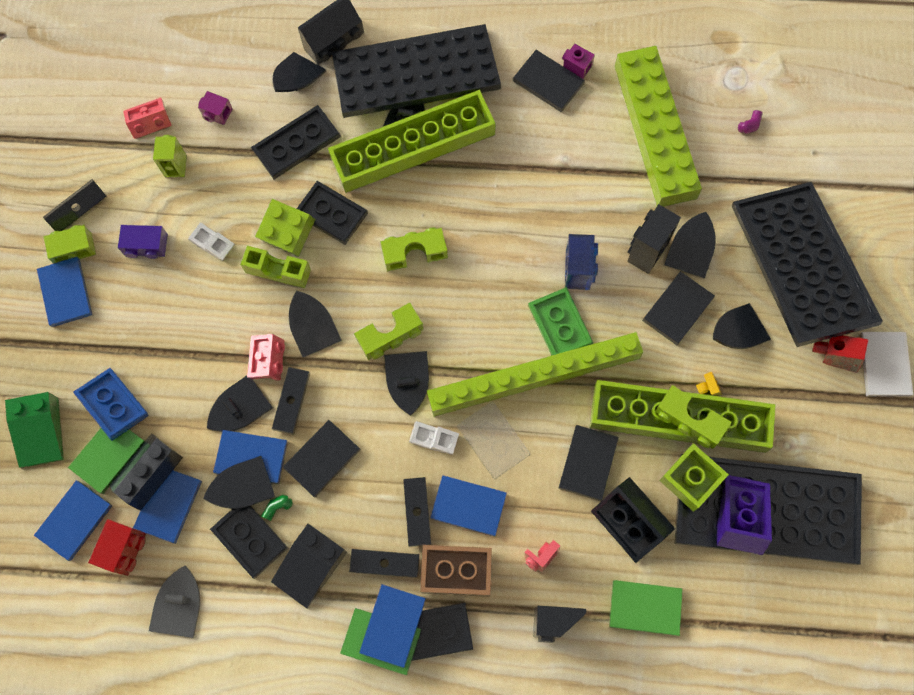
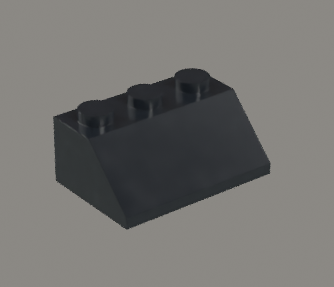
[298,0,364,65]
[109,433,183,511]
[591,477,676,563]
[533,605,586,643]

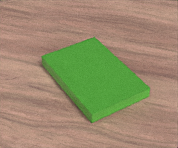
[528,287,593,356]
[68,428,145,494]
[609,580,683,636]
[340,608,421,675]

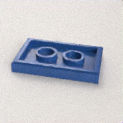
[37,257,92,327]
[73,367,149,441]
[213,430,288,484]
[133,470,202,544]
[430,475,507,537]
[34,480,113,561]
[359,584,426,668]

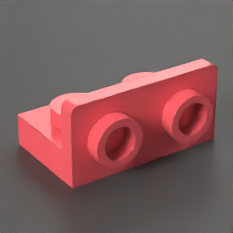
[123,97,171,139]
[247,334,285,381]
[525,540,560,572]

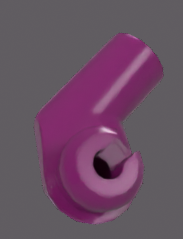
[738,110,763,134]

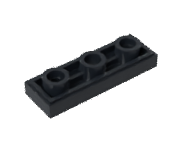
[43,179,106,231]
[272,367,310,435]
[403,477,431,547]
[349,549,420,578]

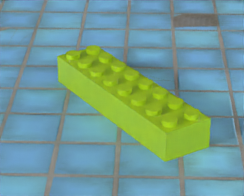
[615,46,702,207]
[328,90,496,193]
[590,380,776,453]

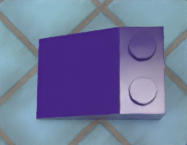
[717,475,772,555]

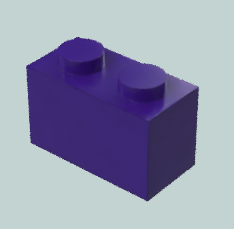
[118,225,168,259]

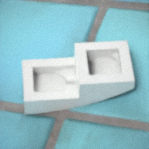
[188,222,235,261]
[409,421,459,455]

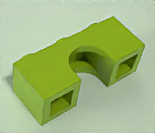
[380,227,448,272]
[240,246,311,288]
[354,303,424,361]
[655,385,731,449]

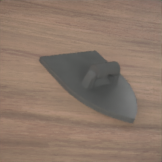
[148,566,200,638]

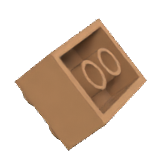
[420,545,492,597]

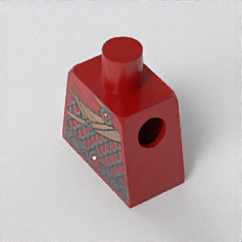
[812,335,869,373]

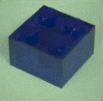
[564,234,598,290]

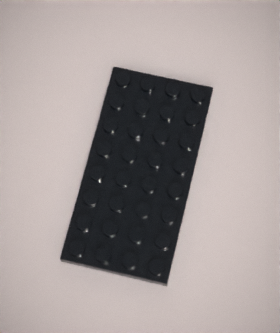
[332,24,501,118]
[732,182,883,347]
[675,454,862,565]

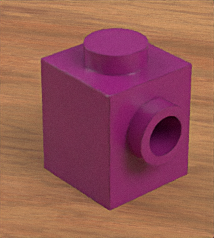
[562,43,595,79]
[198,91,233,125]

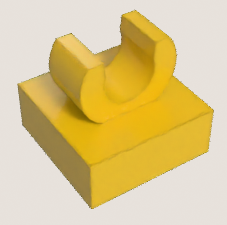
[696,372,722,396]

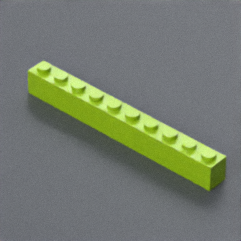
[427,332,643,417]

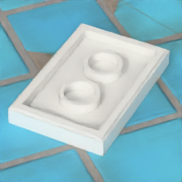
[860,332,913,397]

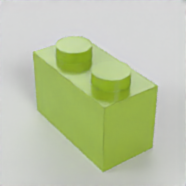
[153,135,187,177]
[43,225,96,264]

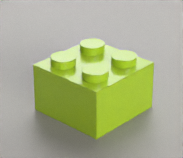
[255,199,316,257]
[659,443,729,512]

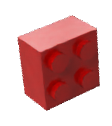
[88,519,146,576]

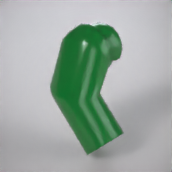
[261,495,293,521]

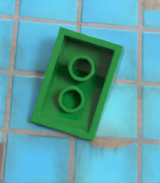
[5,392,64,468]

